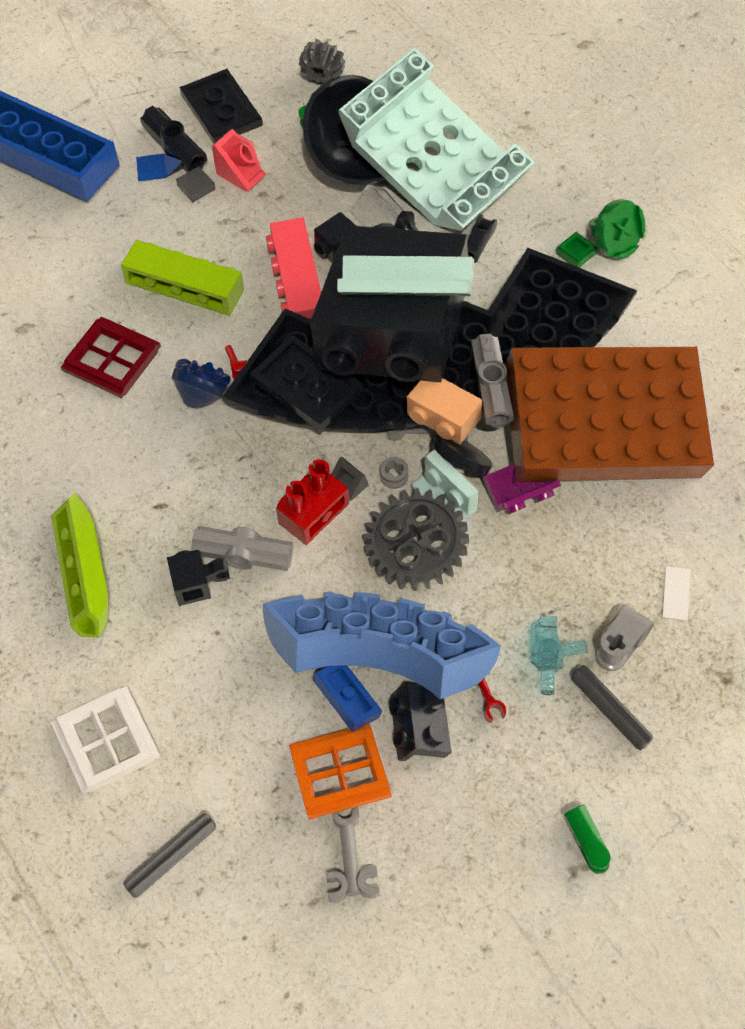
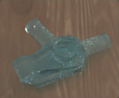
[531,616,588,696]

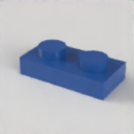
[313,665,382,732]

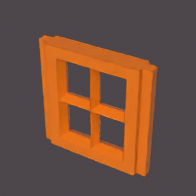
[289,723,392,820]

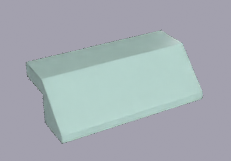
[337,256,474,296]

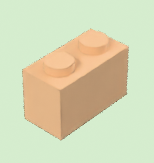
[407,378,482,444]

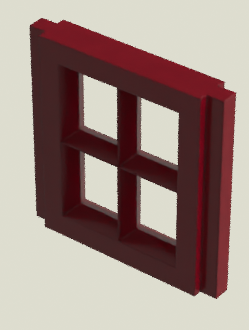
[61,316,161,398]

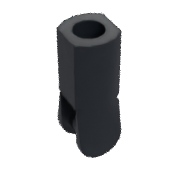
[467,214,497,263]

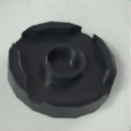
[433,433,493,477]

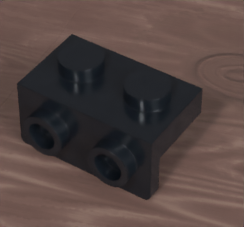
[389,683,452,761]

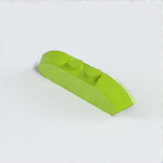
[51,493,109,638]

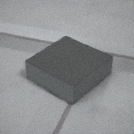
[176,167,215,202]

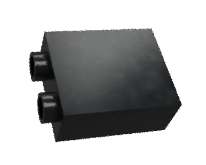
[310,225,468,382]

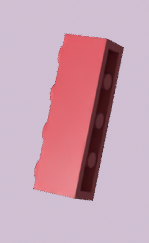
[266,217,321,319]

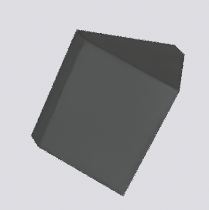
[331,457,369,501]

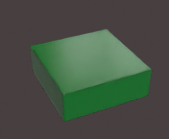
[556,232,598,268]

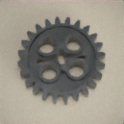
[363,488,469,591]

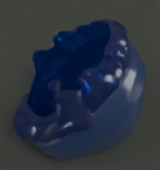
[171,358,231,408]

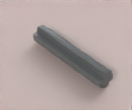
[571,665,653,750]
[123,813,216,898]

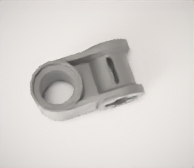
[596,604,654,671]

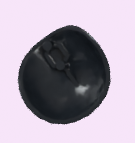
[303,75,408,185]

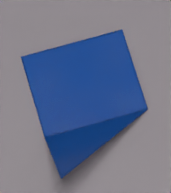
[136,154,183,182]

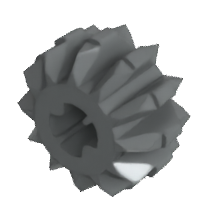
[299,39,345,84]

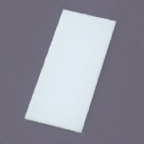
[662,566,691,621]

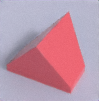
[212,129,266,192]

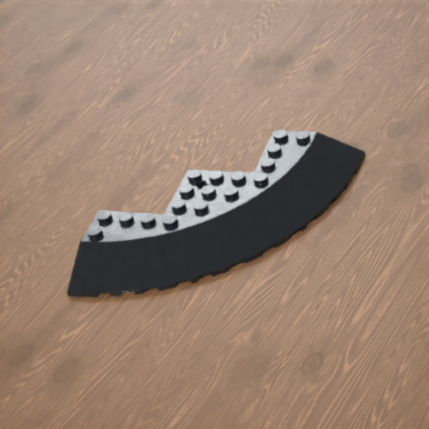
[222,247,637,430]

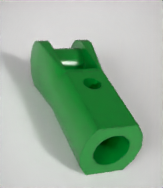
[564,805,611,874]

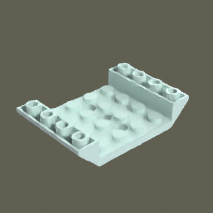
[338,47,535,231]

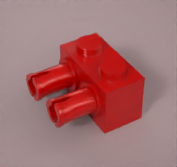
[276,459,350,546]

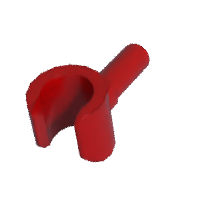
[225,345,247,379]
[478,678,507,723]

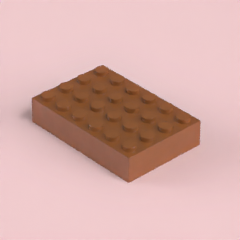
[504,346,714,482]

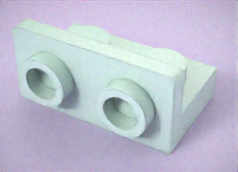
[412,450,479,522]

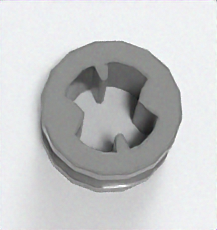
[380,457,409,489]

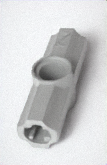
[471,334,514,428]
[191,526,294,571]

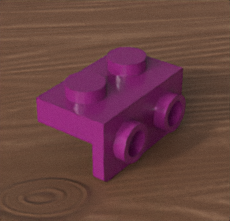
[482,464,561,515]

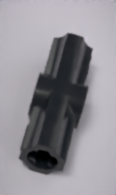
[140,105,207,172]

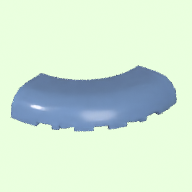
[263,592,500,699]

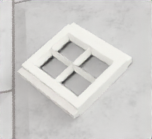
[51,686,161,795]

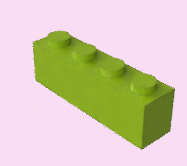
[121,240,244,316]

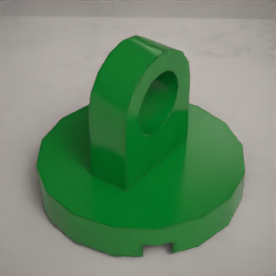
[588,199,645,259]

